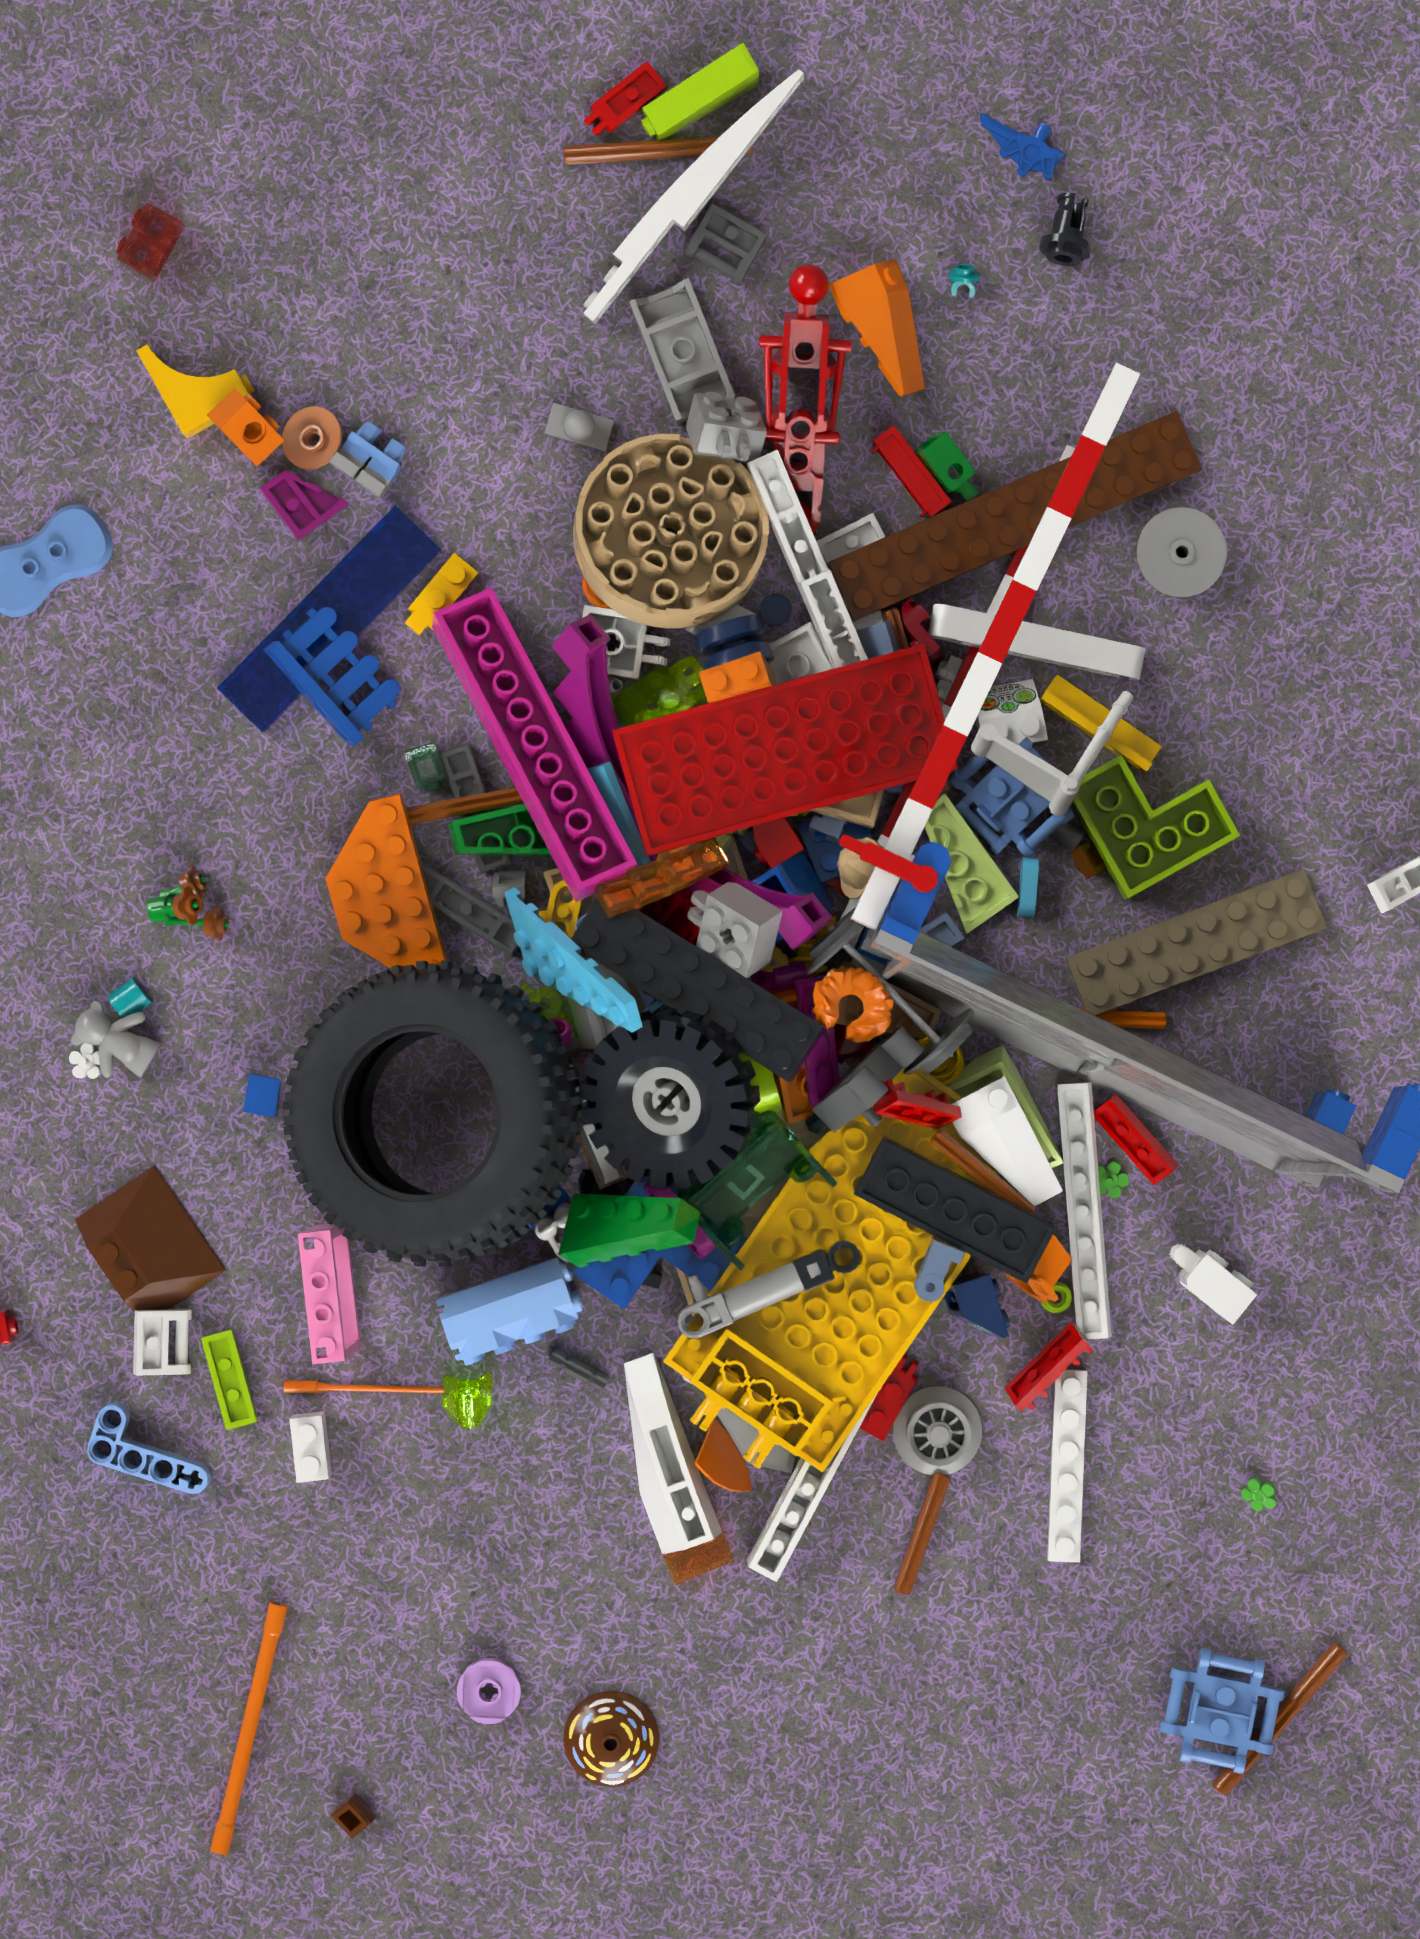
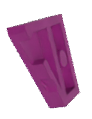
[260,470,348,542]

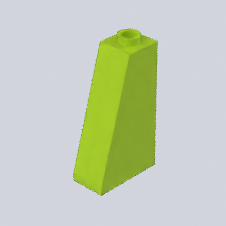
[641,43,759,140]

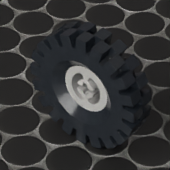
[579,1008,760,1190]

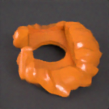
[813,966,894,1042]

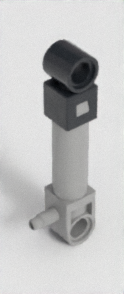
[678,1240,860,1339]

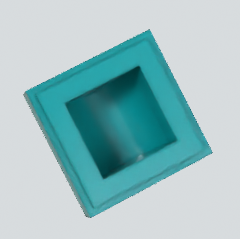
[107,977,153,1018]

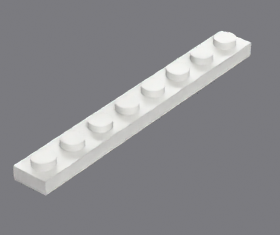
[1057,1082,1112,1339]

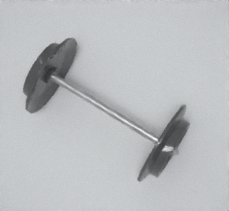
[807,908,974,1075]

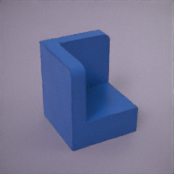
[243,1073,281,1117]

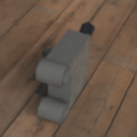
[805,1026,924,1134]

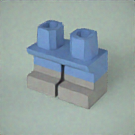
[329,421,407,500]

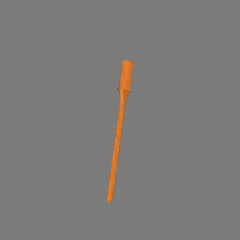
[284,1379,444,1395]

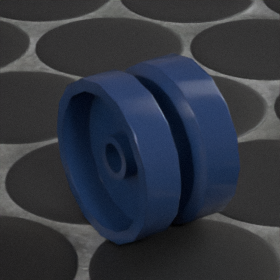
[694,614,774,670]

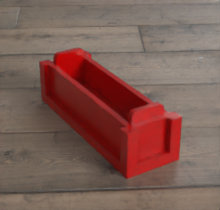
[871,425,952,518]

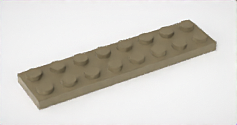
[1065,869,1327,1016]

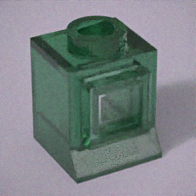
[404,741,448,793]

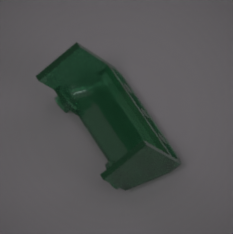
[678,1110,838,1270]

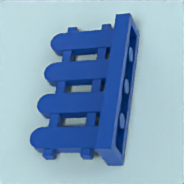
[263,607,400,746]

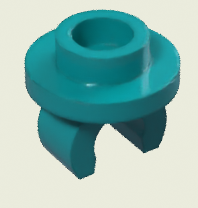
[948,264,981,298]

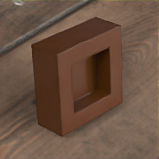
[1070,840,1106,880]

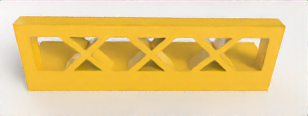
[1039,674,1162,773]

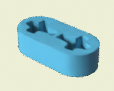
[1017,857,1039,918]

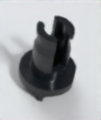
[1039,193,1091,266]

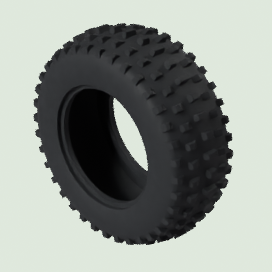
[283,961,584,1267]

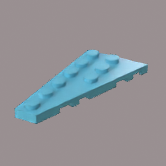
[504,887,643,1032]

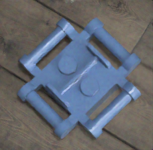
[949,737,1074,858]
[1159,1648,1285,1774]

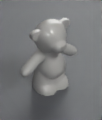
[71,1000,162,1078]

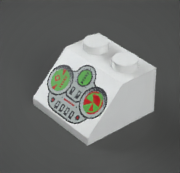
[976,679,1048,744]

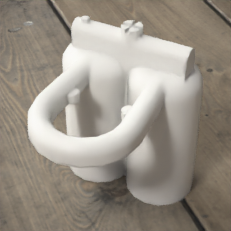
[535,1203,571,1262]

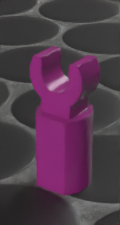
[751,962,808,993]

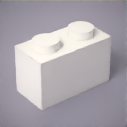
[289,1411,332,1483]

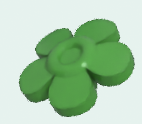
[1098,1161,1129,1198]
[1241,1478,1277,1511]

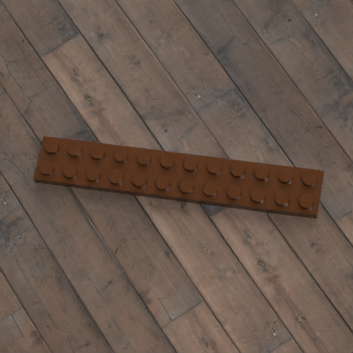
[827,411,1202,622]

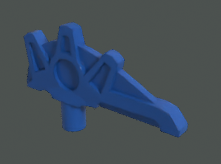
[980,113,1066,180]

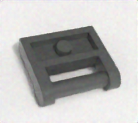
[684,203,767,286]

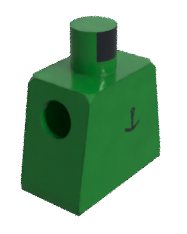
[914,432,979,503]

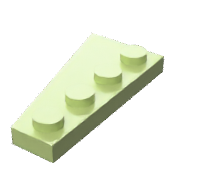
[925,793,1019,933]

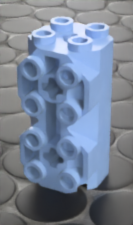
[436,1256,584,1366]

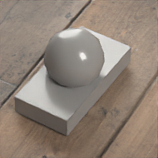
[544,403,615,452]

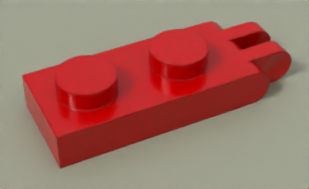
[584,61,667,136]
[859,1354,919,1441]

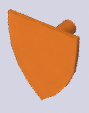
[694,1419,752,1492]

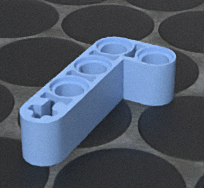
[87,1402,212,1494]

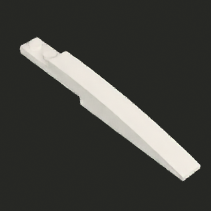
[583,69,804,324]
[747,450,868,669]

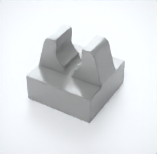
[492,871,526,907]

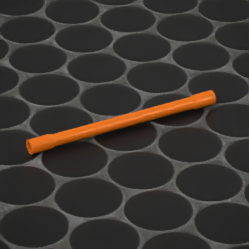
[210,1601,288,1855]

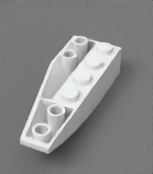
[624,1352,722,1554]

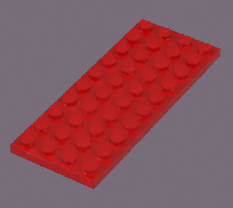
[611,644,958,856]

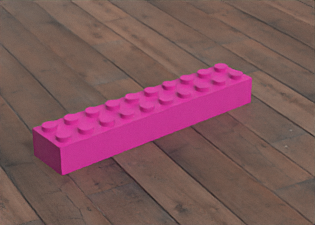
[432,587,637,902]

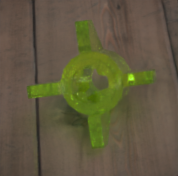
[520,981,574,1025]
[441,1373,493,1429]

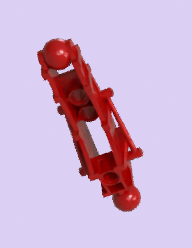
[758,264,852,535]

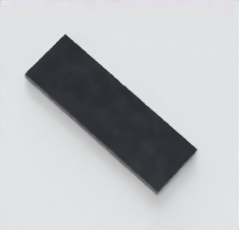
[854,1136,1057,1284]

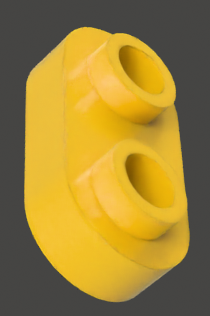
[544,880,583,939]

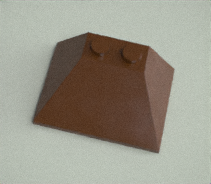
[75,1166,226,1312]

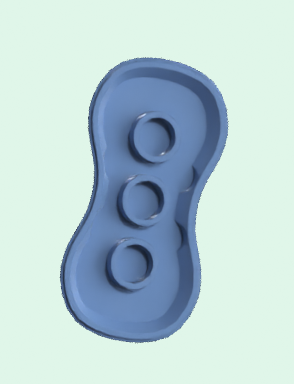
[0,505,113,617]

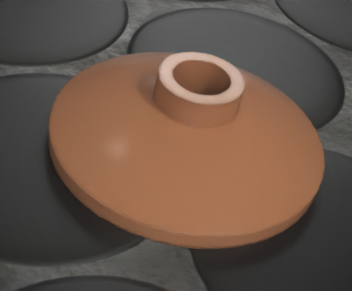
[282,406,342,470]

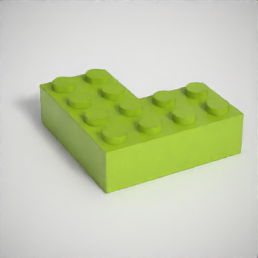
[1071,755,1240,899]

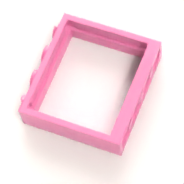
[298,1223,361,1364]

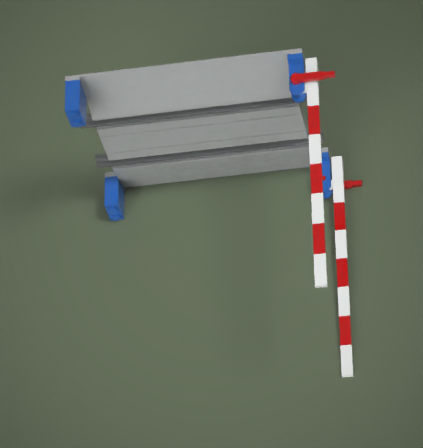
[825,362,1420,1193]

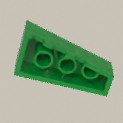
[448,804,552,857]
[558,1194,701,1268]

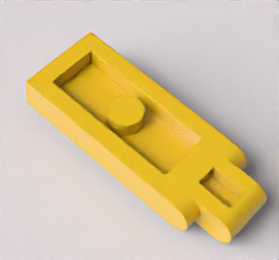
[405,553,479,636]

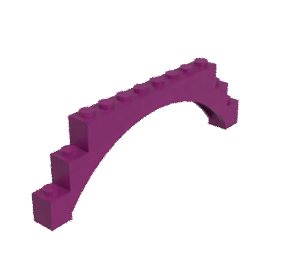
[552,614,833,950]

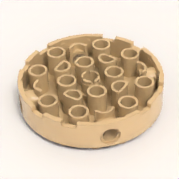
[573,434,769,629]

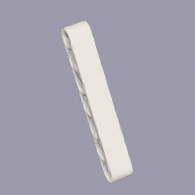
[928,604,1145,681]

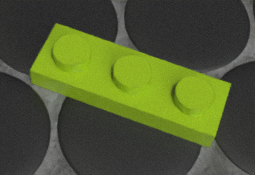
[201,1328,258,1430]

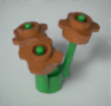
[147,865,229,941]

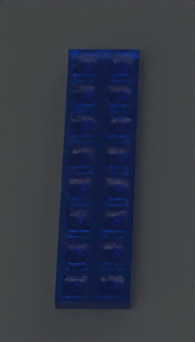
[217,505,442,733]

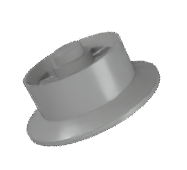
[1136,507,1227,598]
[893,1386,982,1475]

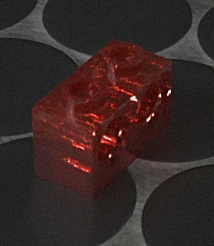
[116,203,185,282]

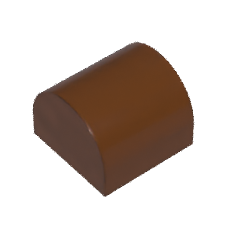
[331,1792,377,1838]

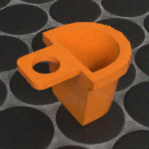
[1002,1234,1072,1303]

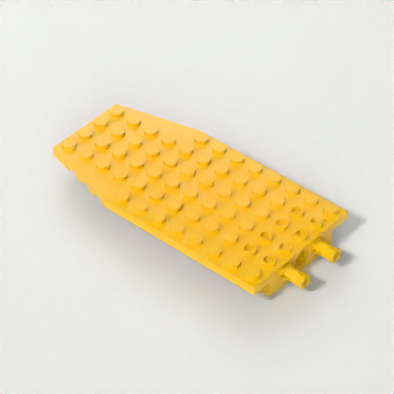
[663,1068,1000,1473]

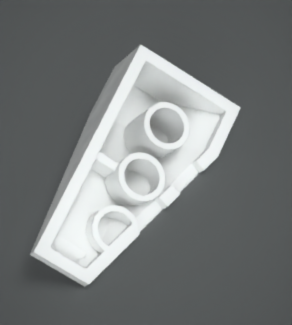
[952,1077,1063,1206]

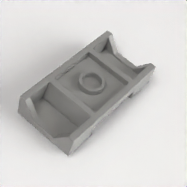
[629,278,736,424]

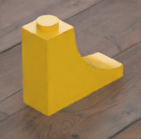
[136,344,255,439]

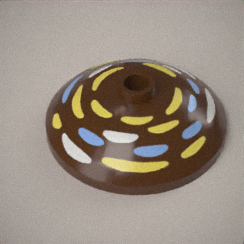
[563,1691,659,1787]

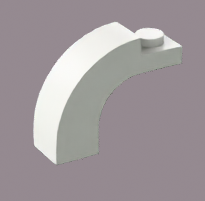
[1367,856,1420,913]

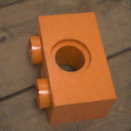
[207,388,284,467]

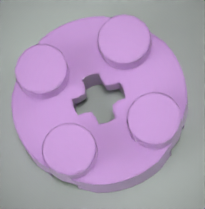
[457,1658,521,1724]

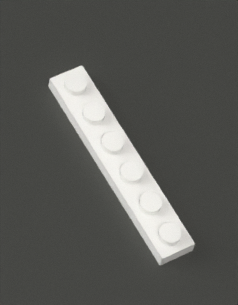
[1047,1369,1088,1562]

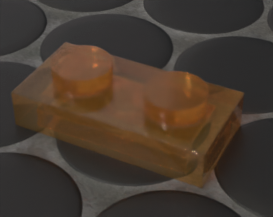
[663,1530,734,1585]

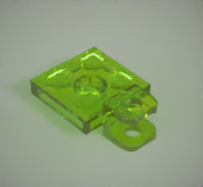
[612,656,706,726]

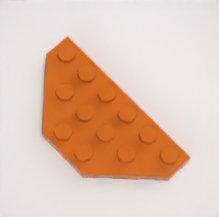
[325,793,448,969]

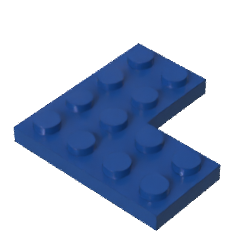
[571,1177,747,1309]

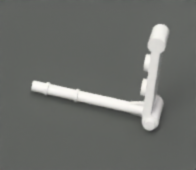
[971,691,1133,816]

